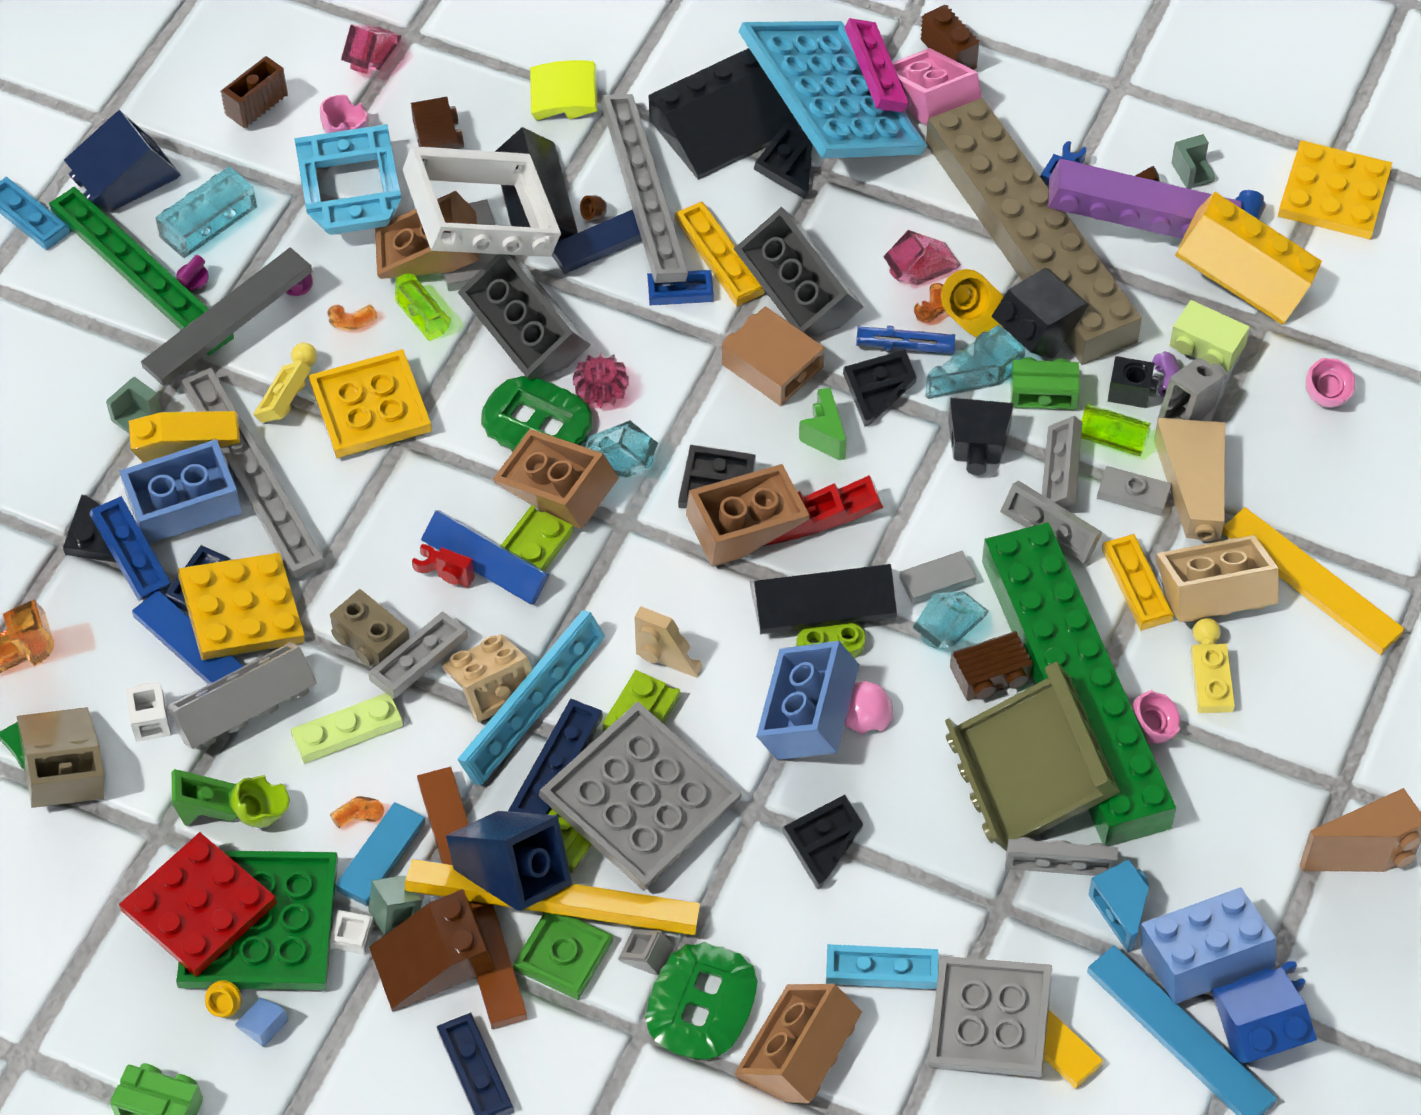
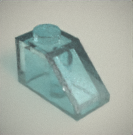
[583,420,658,478]
[912,591,989,649]

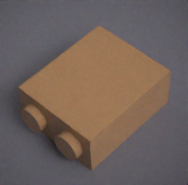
[721,306,824,406]

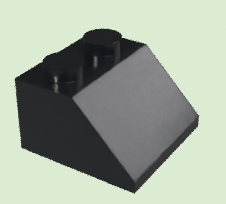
[991,268,1089,358]

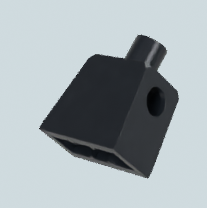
[948,398,1014,475]

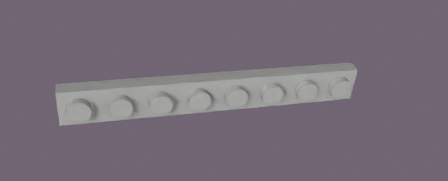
[601,94,688,283]
[181,368,325,579]

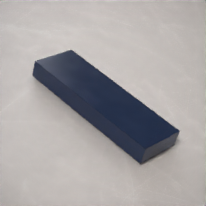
[551,209,642,274]
[436,1012,514,1115]

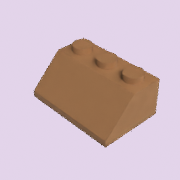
[734,984,862,1103]

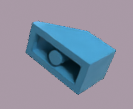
[1088,859,1149,953]

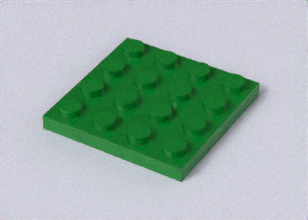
[176,851,338,990]

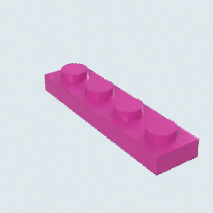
[844,18,909,113]

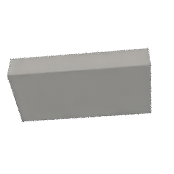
[899,551,976,605]

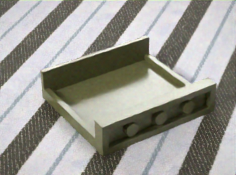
[945,661,1120,851]

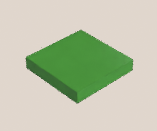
[513,912,613,1000]

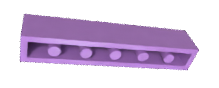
[1048,158,1241,239]

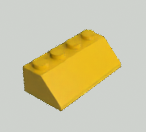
[1175,192,1322,325]

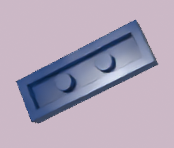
[90,496,171,601]

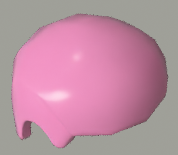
[320,94,369,133]
[1305,358,1355,408]
[844,681,893,735]
[1131,690,1180,744]

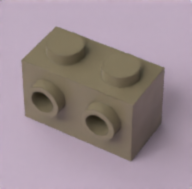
[330,589,409,667]

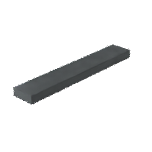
[141,247,313,387]

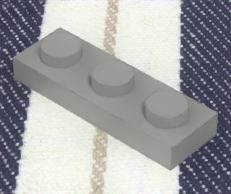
[1042,416,1083,508]
[1000,481,1103,564]
[369,611,468,699]
[1005,837,1118,876]

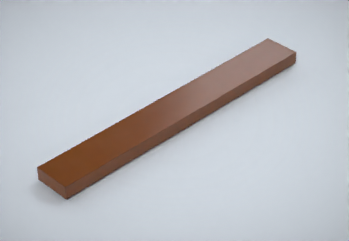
[416,766,527,1029]

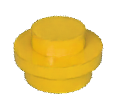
[205,980,242,1018]

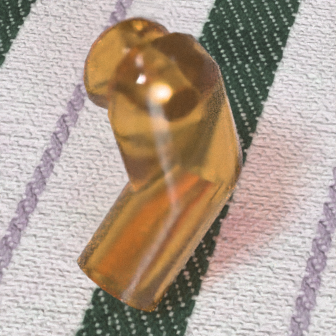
[914,283,945,323]
[327,304,378,331]
[329,796,384,829]

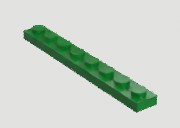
[49,186,234,356]

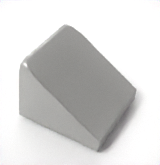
[618,929,673,975]

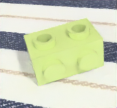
[1169,300,1250,373]

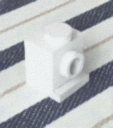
[125,682,171,742]

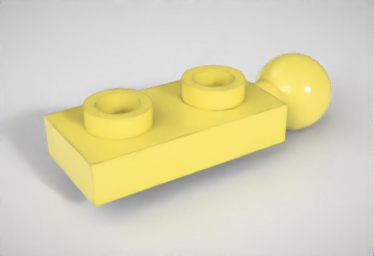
[253,342,317,423]
[1190,618,1235,713]

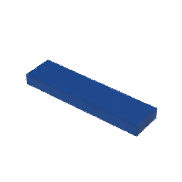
[421,510,550,604]
[132,590,243,685]

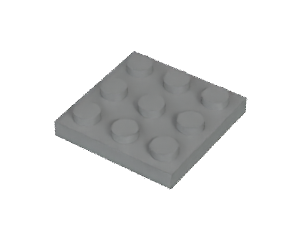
[928,956,1053,1077]

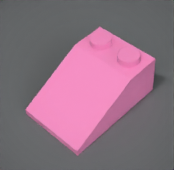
[893,48,982,125]

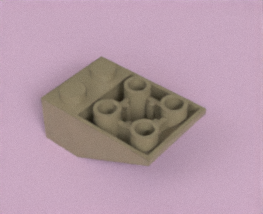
[17,707,105,808]

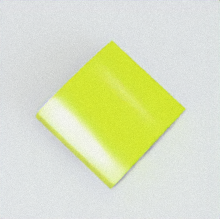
[530,60,598,121]

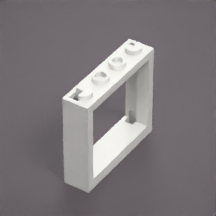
[402,146,561,257]

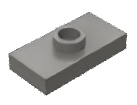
[1097,466,1172,516]

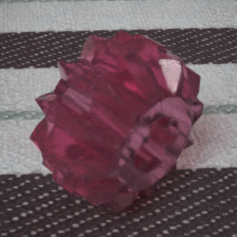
[573,352,629,409]

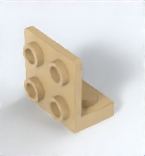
[441,634,532,723]

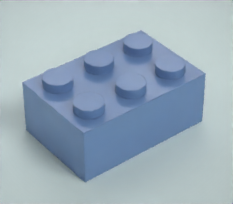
[119,439,242,544]
[756,641,860,760]
[1141,887,1276,1004]

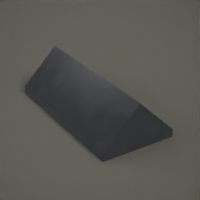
[495,127,578,242]
[750,564,897,634]

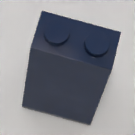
[64,109,181,212]
[446,811,572,911]

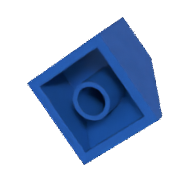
[1211,967,1317,1063]

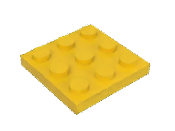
[1277,140,1393,240]
[308,349,432,458]
[178,552,305,660]

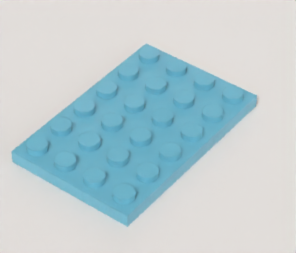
[738,21,927,159]

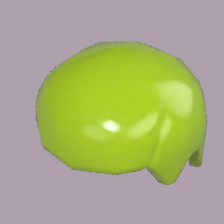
[230,775,290,828]

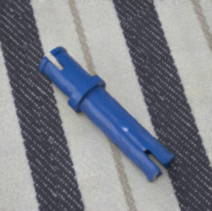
[856,325,955,355]

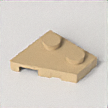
[634,606,702,678]

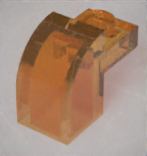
[0,599,54,673]

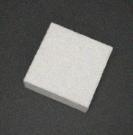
[330,910,374,954]

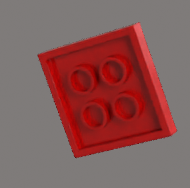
[119,832,277,977]

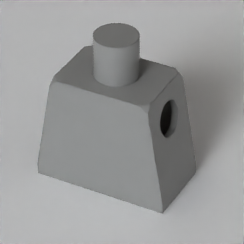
[1157,358,1227,421]

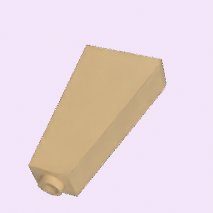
[1154,418,1225,541]

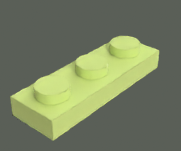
[290,693,403,764]

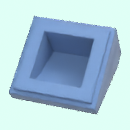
[235,997,288,1047]

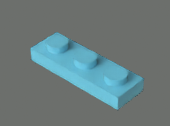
[826,944,938,989]

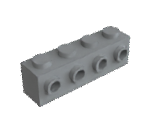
[166,642,317,750]

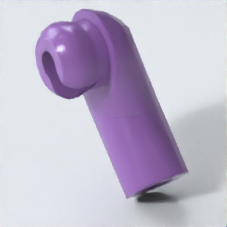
[1152,351,1180,397]

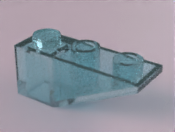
[925,325,1026,399]

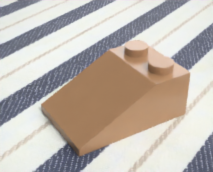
[375,191,479,279]
[492,429,619,529]
[686,464,810,567]
[1299,788,1421,872]

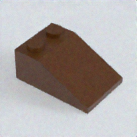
[369,889,496,1012]

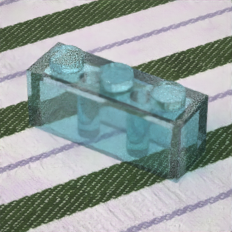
[155,166,257,258]

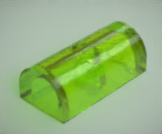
[395,273,451,341]
[1081,404,1151,456]

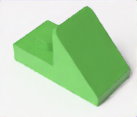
[799,387,846,460]
[171,769,237,826]

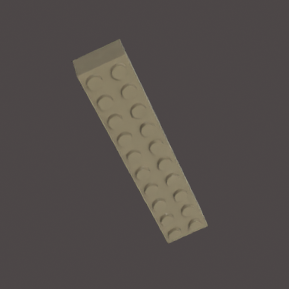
[926,98,1142,365]

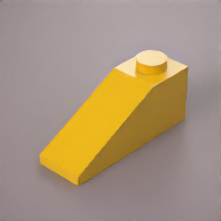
[129,411,240,463]

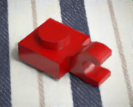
[412,544,475,588]

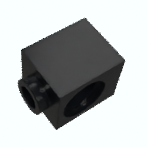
[1107,356,1159,408]

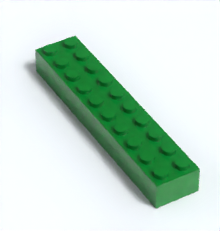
[982,522,1176,847]

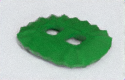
[481,376,594,452]
[645,942,758,1060]

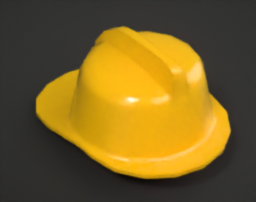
[941,269,1003,338]

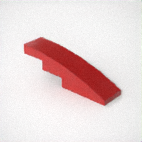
[764,475,884,546]

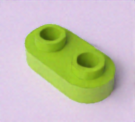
[796,623,865,658]

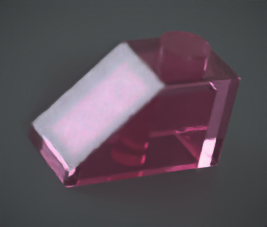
[341,24,402,74]
[883,230,961,285]

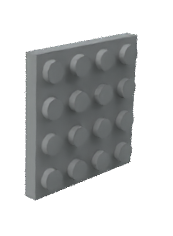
[539,701,742,891]

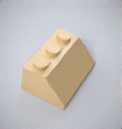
[1156,535,1279,622]

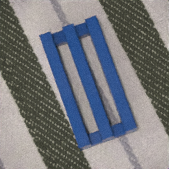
[647,270,714,306]

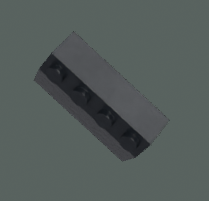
[648,48,803,180]

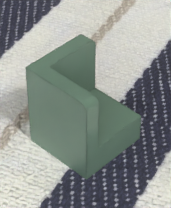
[1171,134,1215,189]
[106,377,162,434]
[369,876,422,936]

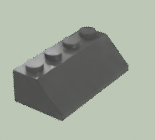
[734,207,864,336]
[458,254,591,380]

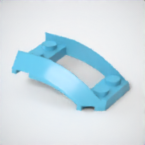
[294,124,402,235]

